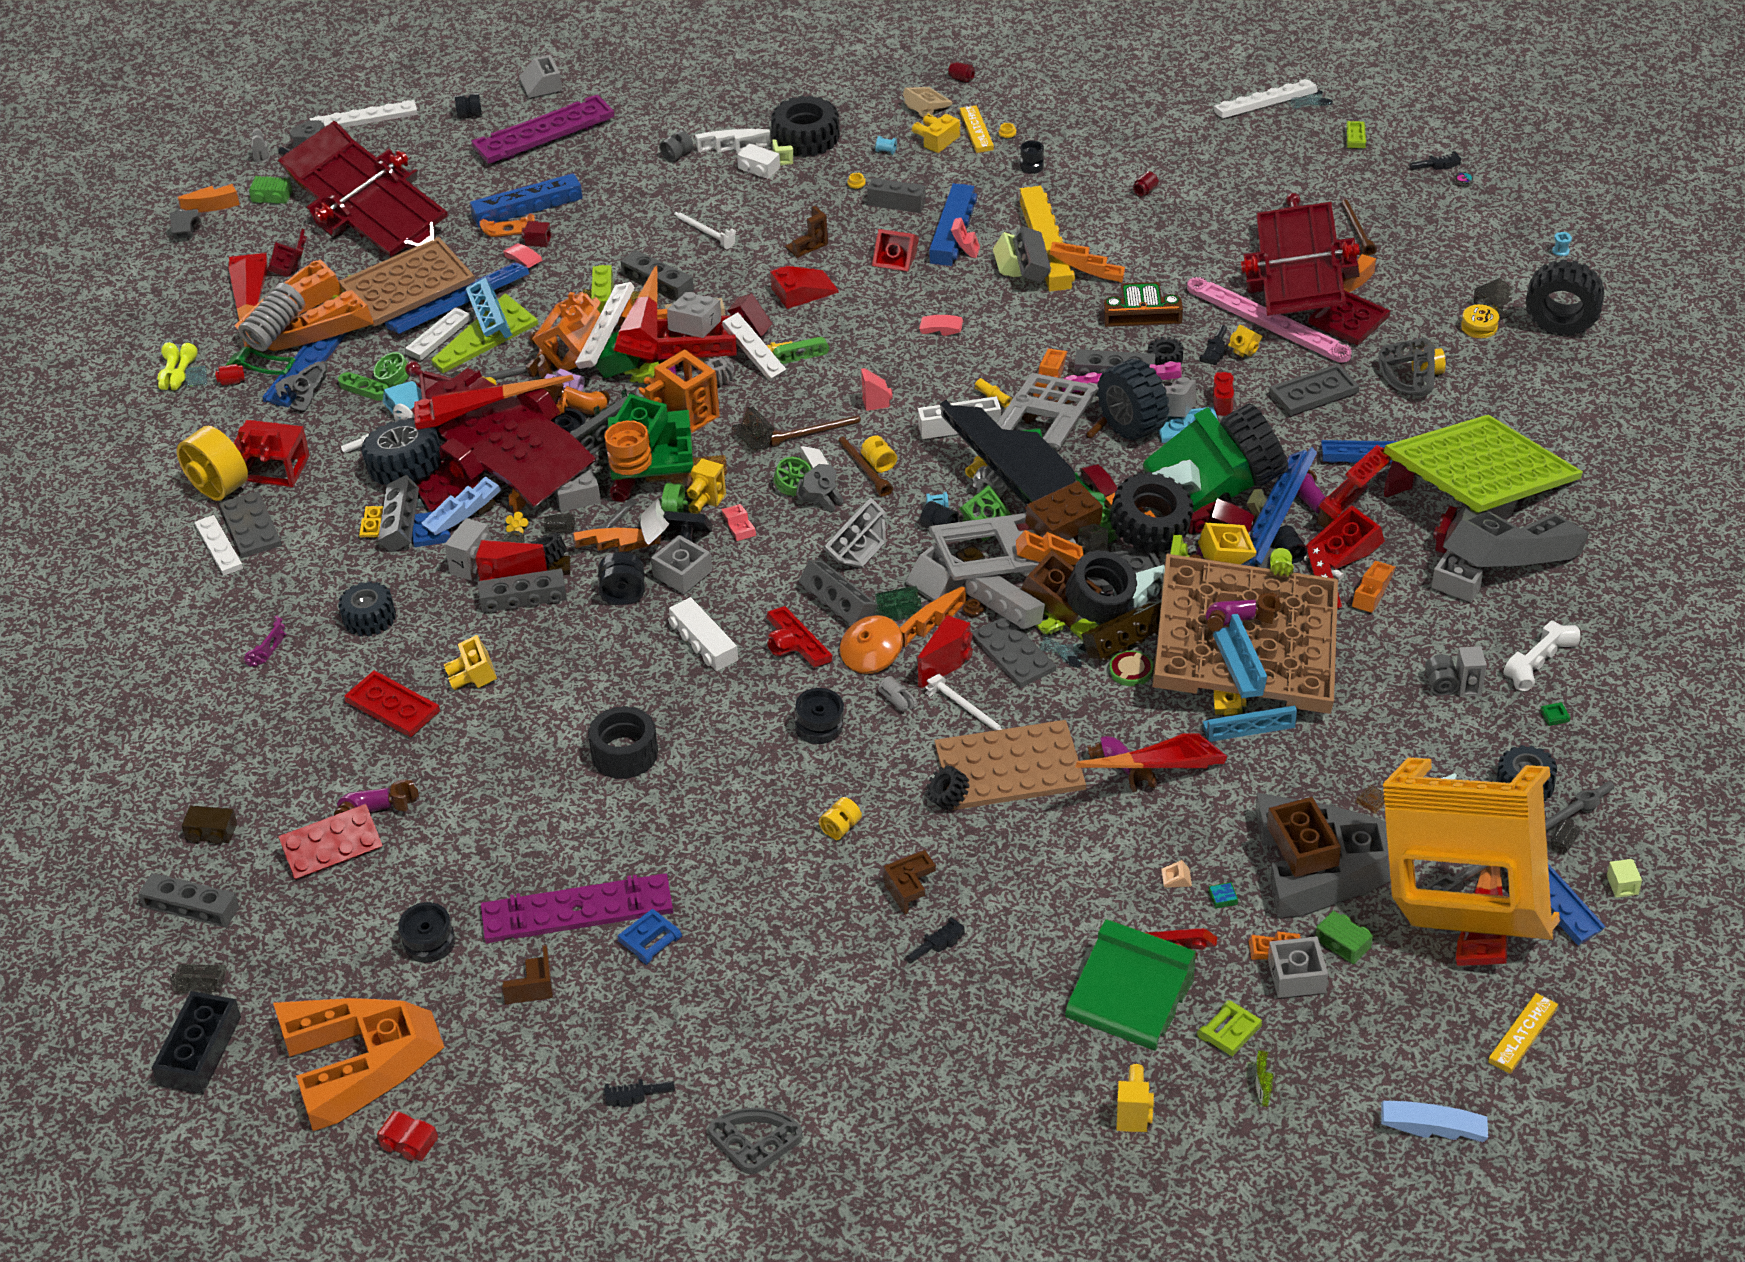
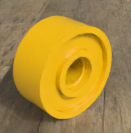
[176,426,248,501]

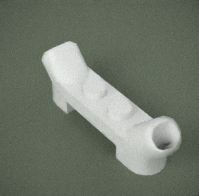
[1504,621,1580,691]

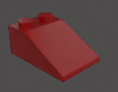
[770,266,839,309]
[1306,505,1385,569]
[475,540,547,581]
[917,615,973,688]

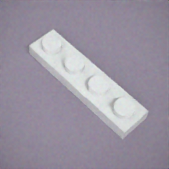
[405,308,471,361]
[722,313,786,381]
[194,515,243,576]

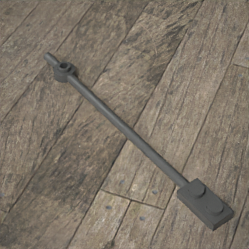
[1422,781,1614,892]

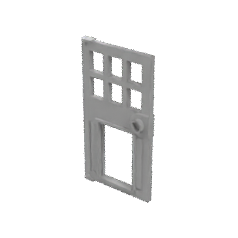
[997,373,1099,451]
[929,513,1076,581]

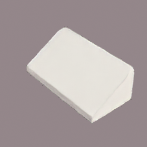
[800,446,829,469]

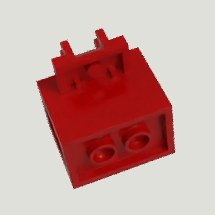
[233,420,310,487]

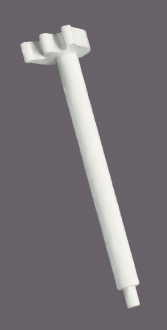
[675,212,736,249]
[925,674,1002,731]

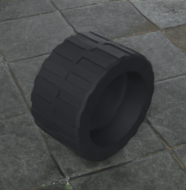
[1065,550,1137,624]
[588,706,658,779]

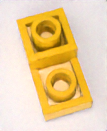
[359,506,383,537]

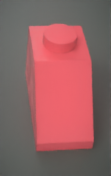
[861,368,893,411]

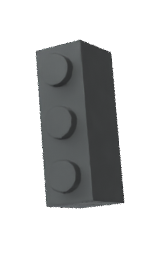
[867,178,926,213]
[1013,226,1051,283]

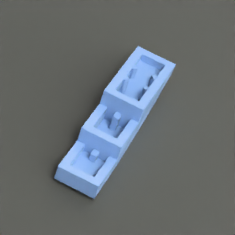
[421,476,501,535]
[1381,1101,1488,1142]

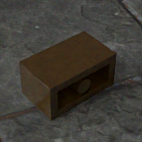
[181,805,237,844]

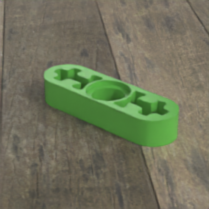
[772,337,829,364]
[338,372,388,401]

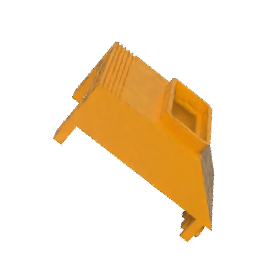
[1383,758,1560,940]

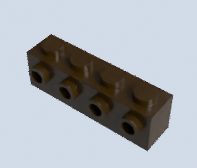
[1081,601,1161,661]

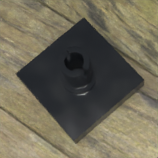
[664,511,713,542]

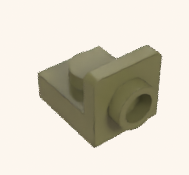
[1247,489,1267,522]

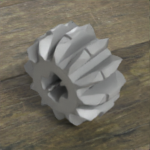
[701,356,734,387]
[973,465,1007,497]

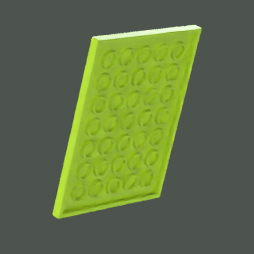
[1383,415,1583,512]

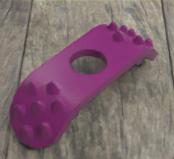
[244,615,286,667]

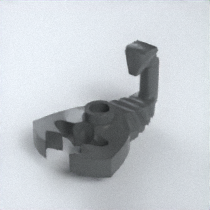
[275,361,328,412]

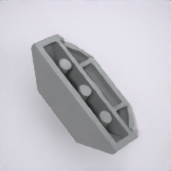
[823,497,886,568]

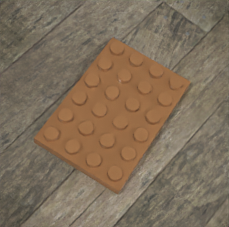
[338,237,475,327]
[934,720,1086,810]

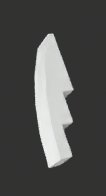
[695,129,771,153]
[641,499,669,545]

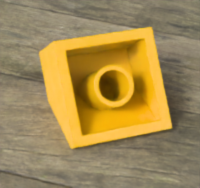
[1198,523,1257,565]

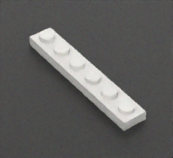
[1214,79,1317,118]
[310,100,418,128]
[575,282,635,369]

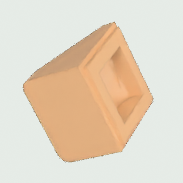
[1161,860,1192,888]

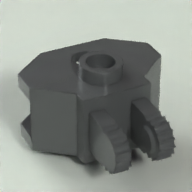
[290,120,325,149]
[796,464,844,512]

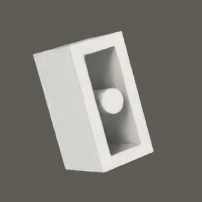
[737,143,780,179]

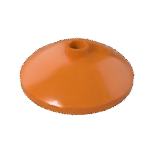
[840,615,903,674]

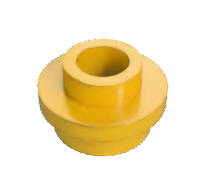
[999,123,1016,138]
[847,173,866,188]

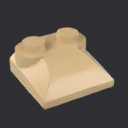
[903,87,953,117]

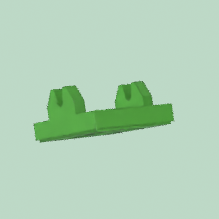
[959,485,1012,541]

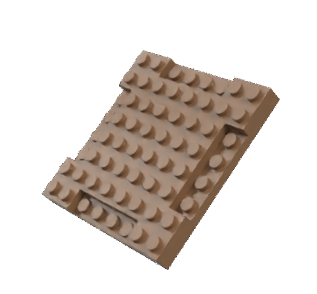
[1152,554,1338,714]

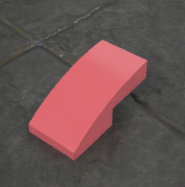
[951,218,980,258]
[503,243,542,268]
[919,315,963,336]
[721,504,756,541]

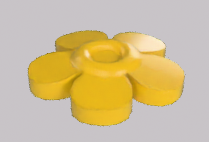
[505,512,529,535]

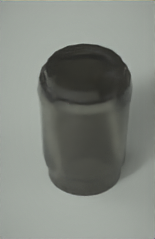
[544,513,575,534]
[1549,818,1580,855]

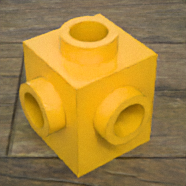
[1228,324,1263,357]
[1214,690,1246,717]

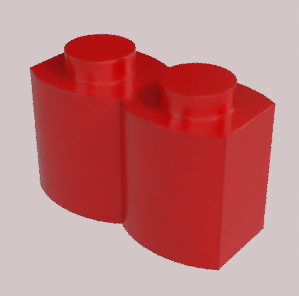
[1213,372,1234,416]
[377,1111,438,1161]

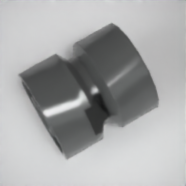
[659,130,693,162]
[1425,654,1460,696]

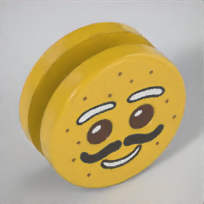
[1461,304,1499,338]

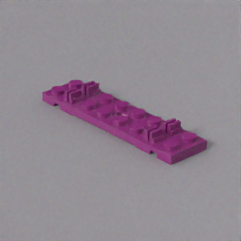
[471,94,615,164]
[481,873,674,943]

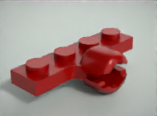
[766,606,833,667]
[1146,928,1218,960]

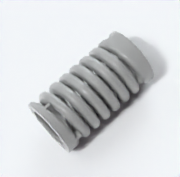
[238,283,305,351]

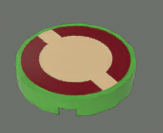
[1109,650,1153,687]

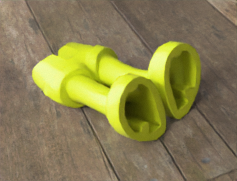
[157,342,198,390]

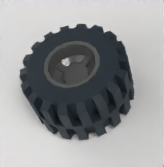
[338,581,396,637]
[1497,745,1557,802]

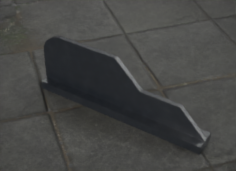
[940,400,1076,506]

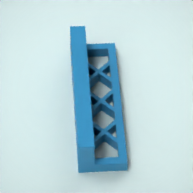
[466,277,512,339]
[1213,614,1267,698]
[1202,706,1297,742]

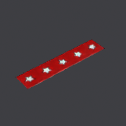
[1307,542,1342,609]

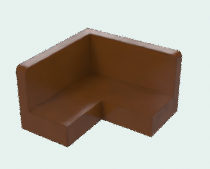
[785,205,828,258]
[883,850,936,915]
[502,945,553,1005]

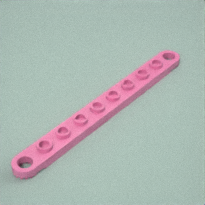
[1187,277,1351,363]

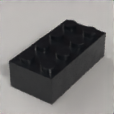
[151,991,241,1094]

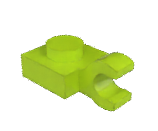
[624,362,659,383]

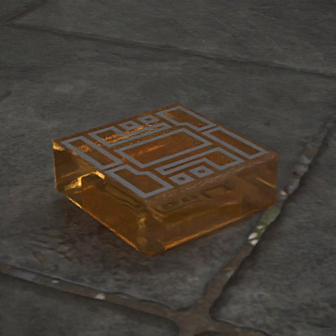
[1356,785,1385,814]

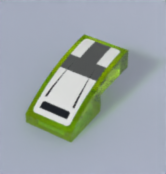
[1255,1050,1274,1107]

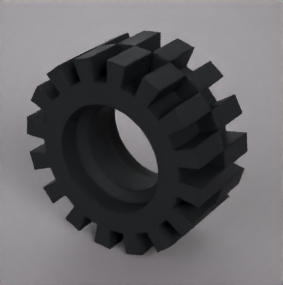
[1148,337,1184,366]
[531,533,567,565]
[926,765,970,810]

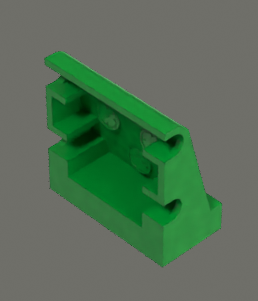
[1143,407,1254,512]
[608,410,694,480]
[1065,919,1196,1051]

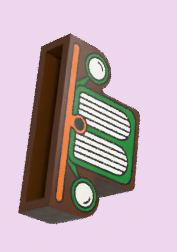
[1104,282,1183,327]

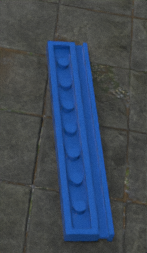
[385,262,529,334]
[262,332,348,408]
[1321,440,1398,463]
[1241,447,1317,567]
[1548,864,1605,946]

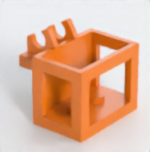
[532,292,601,371]
[639,350,720,433]

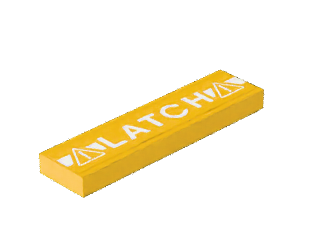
[959,105,994,153]
[1488,993,1558,1074]

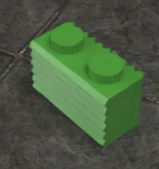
[249,176,292,204]
[1315,910,1373,964]

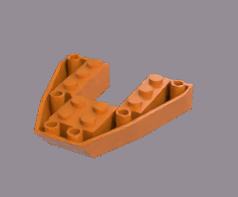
[234,259,374,351]
[273,998,444,1131]

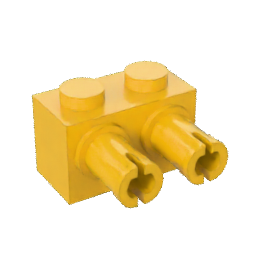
[912,114,960,153]
[687,458,726,514]
[444,635,497,690]
[1117,1064,1154,1132]

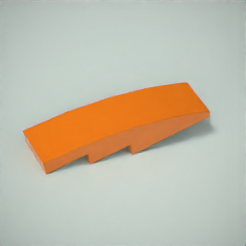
[1050,241,1125,282]
[573,528,661,552]
[900,587,966,647]

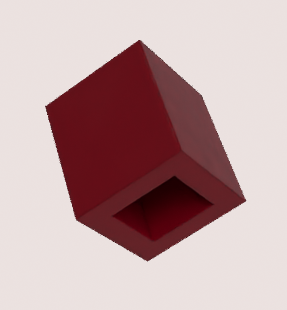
[522,221,552,247]

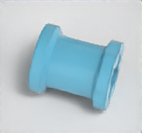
[876,136,897,155]
[1552,232,1572,256]
[926,492,949,508]

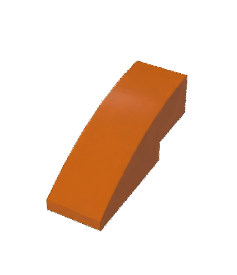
[178,184,240,212]
[1342,254,1376,292]
[1033,348,1067,399]
[1015,530,1084,565]
[1352,561,1396,613]

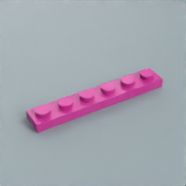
[1062,361,1182,393]

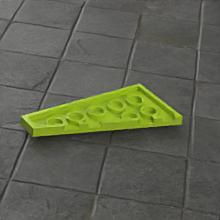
[431,293,539,373]

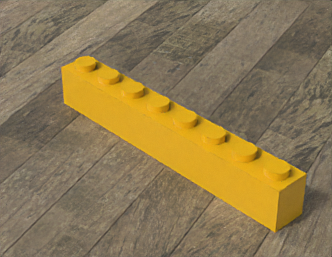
[1020,186,1075,292]

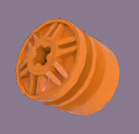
[604,421,652,475]

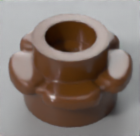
[963,599,984,618]

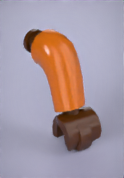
[526,330,559,379]
[543,376,610,415]

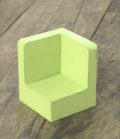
[772,140,793,165]
[1607,859,1642,898]

